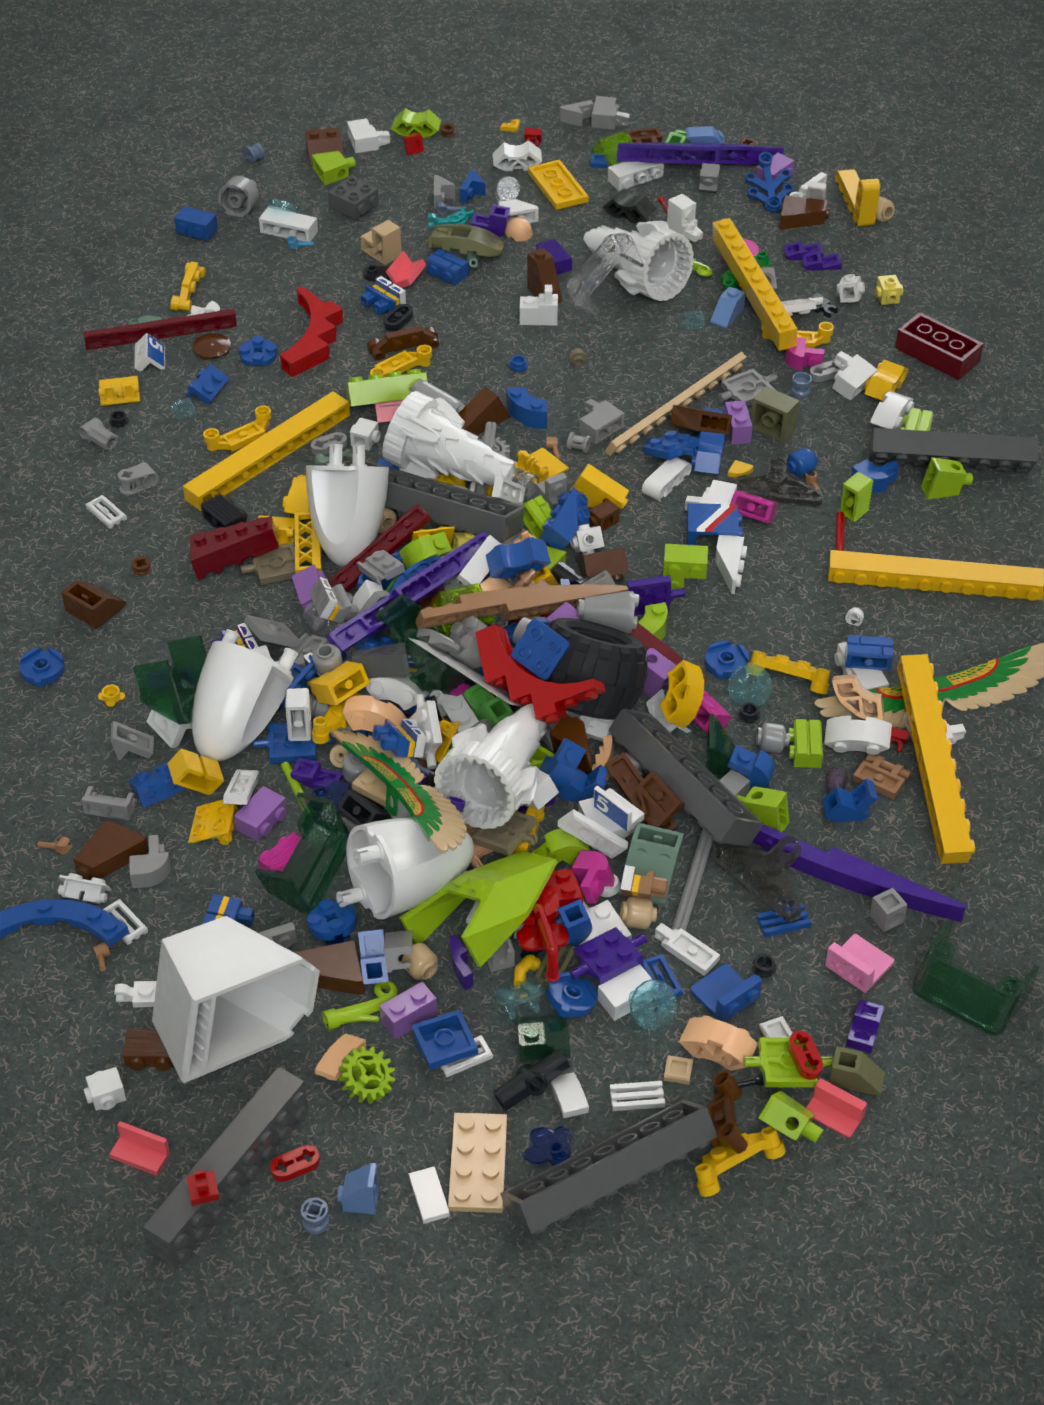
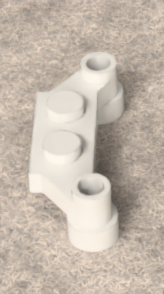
[429,690,479,733]

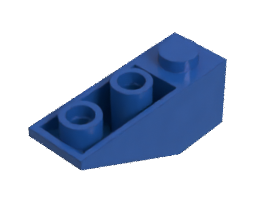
[540,487,578,550]

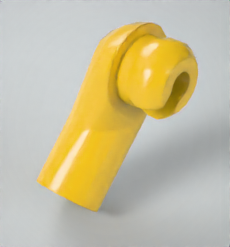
[513,954,541,987]

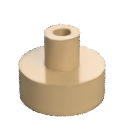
[330,743,349,768]

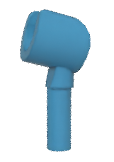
[287,236,313,249]

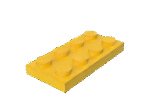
[528,160,588,210]

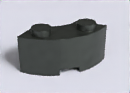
[603,189,656,223]

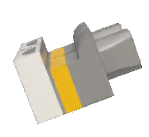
[310,577,359,623]

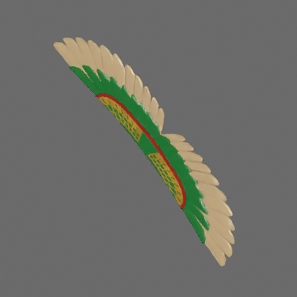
[814,643,1044,729]
[333,730,467,854]

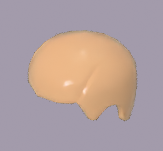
[505,217,533,242]

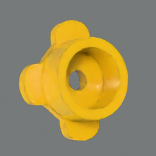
[98,685,125,707]

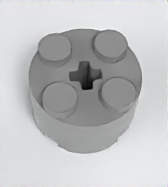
[218,176,259,217]
[448,616,488,669]

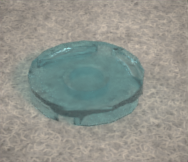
[266,199,302,214]

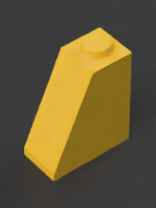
[570,463,629,510]

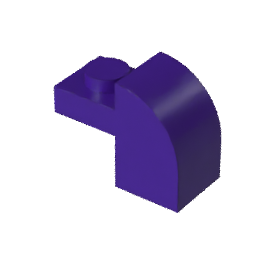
[470,204,510,237]

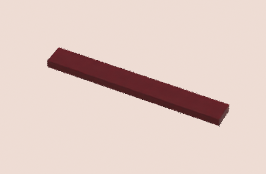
[83,309,237,350]

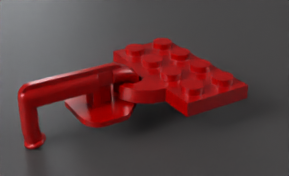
[517,869,583,982]

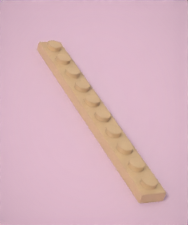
[605,352,746,456]

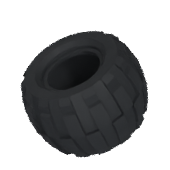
[530,618,648,720]

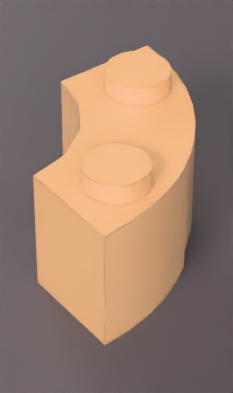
[832,674,884,720]
[342,695,407,732]
[679,1015,758,1071]

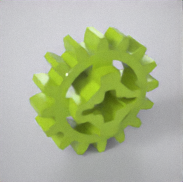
[338,1046,395,1104]

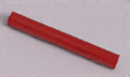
[836,511,845,551]

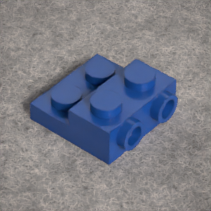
[411,1010,478,1070]

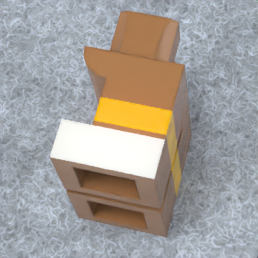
[621,865,668,901]

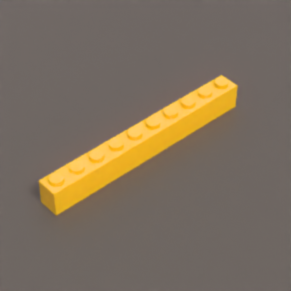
[713,218,797,351]
[183,391,350,511]
[828,550,1044,601]
[897,654,975,864]

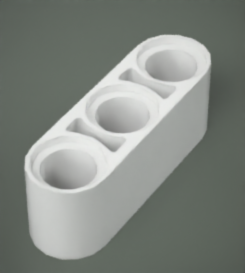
[642,457,692,502]

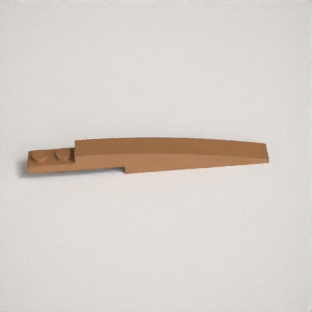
[415,584,628,629]

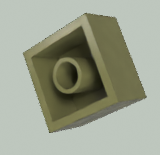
[751,386,799,443]

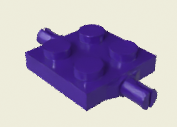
[627,575,685,616]
[569,927,647,985]

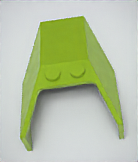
[399,851,557,967]

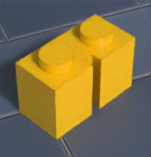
[167,748,224,795]

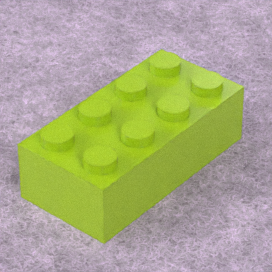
[344,369,427,406]

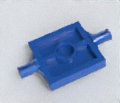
[643,431,700,460]
[253,721,332,764]

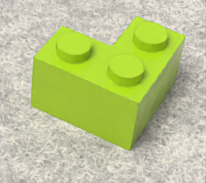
[663,544,708,590]

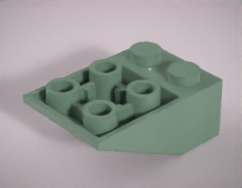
[618,823,684,906]

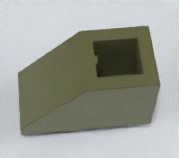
[829,1046,885,1097]

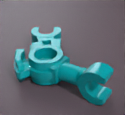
[428,207,474,228]

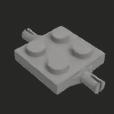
[718,369,778,406]

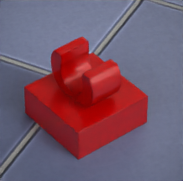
[524,128,542,147]
[403,133,424,155]
[890,727,910,753]
[186,1169,220,1206]

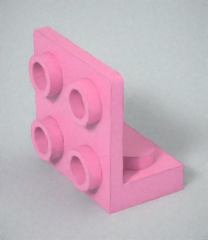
[825,934,895,993]

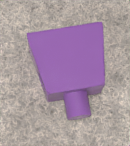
[643,648,677,698]

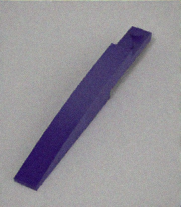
[616,143,784,165]
[326,531,488,654]
[752,825,967,922]

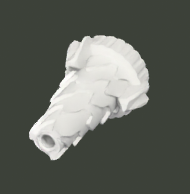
[583,221,694,301]
[382,391,516,487]
[434,703,547,829]

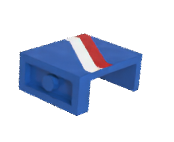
[687,503,743,545]

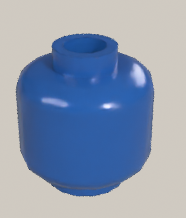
[786,448,818,477]

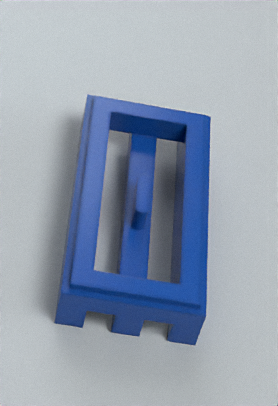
[756,904,812,937]
[640,954,683,1003]

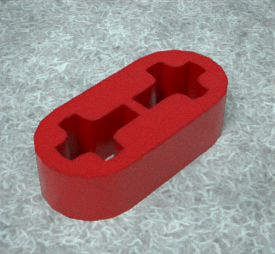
[787,1030,824,1080]
[270,1145,320,1182]

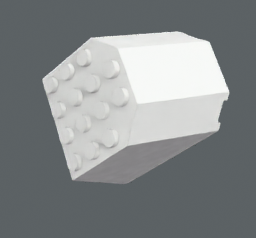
[152,916,320,1083]

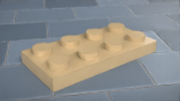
[448,1113,507,1213]

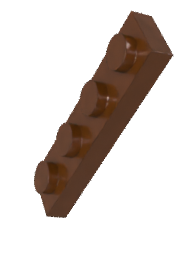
[605,752,678,831]

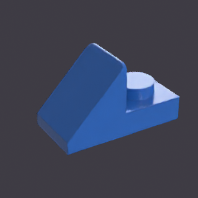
[460,170,486,203]

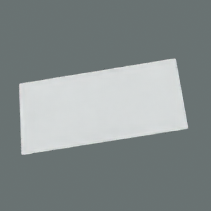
[408,638,524,707]

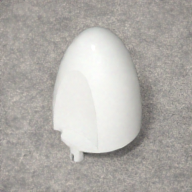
[306,444,389,567]
[192,629,298,762]
[336,817,474,919]

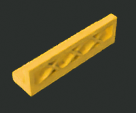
[294,512,322,573]

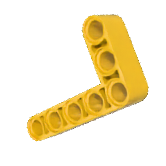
[835,169,880,227]

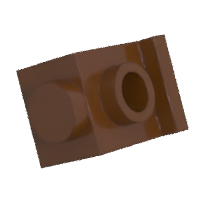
[589,498,620,532]

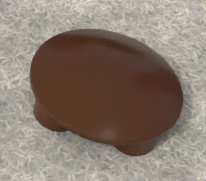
[193,333,231,360]

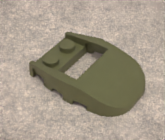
[428,224,504,256]

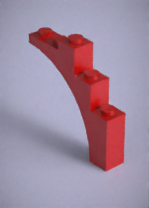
[280,286,343,377]
[475,624,606,725]

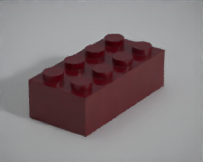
[895,312,984,380]

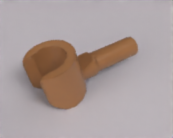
[546,437,561,460]
[805,471,823,496]
[37,837,72,855]
[93,942,111,972]

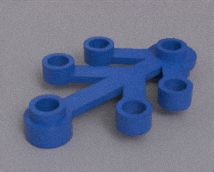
[745,152,794,213]

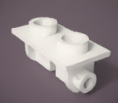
[58,873,112,904]

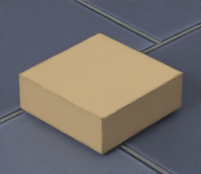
[664,1055,693,1085]

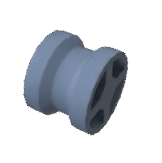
[244,143,265,164]

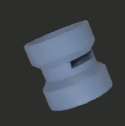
[791,372,812,398]
[301,1197,330,1234]

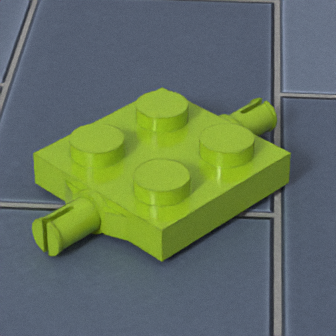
[743,1037,833,1088]

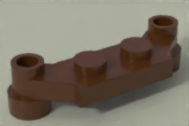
[367,325,440,361]
[706,1070,748,1154]

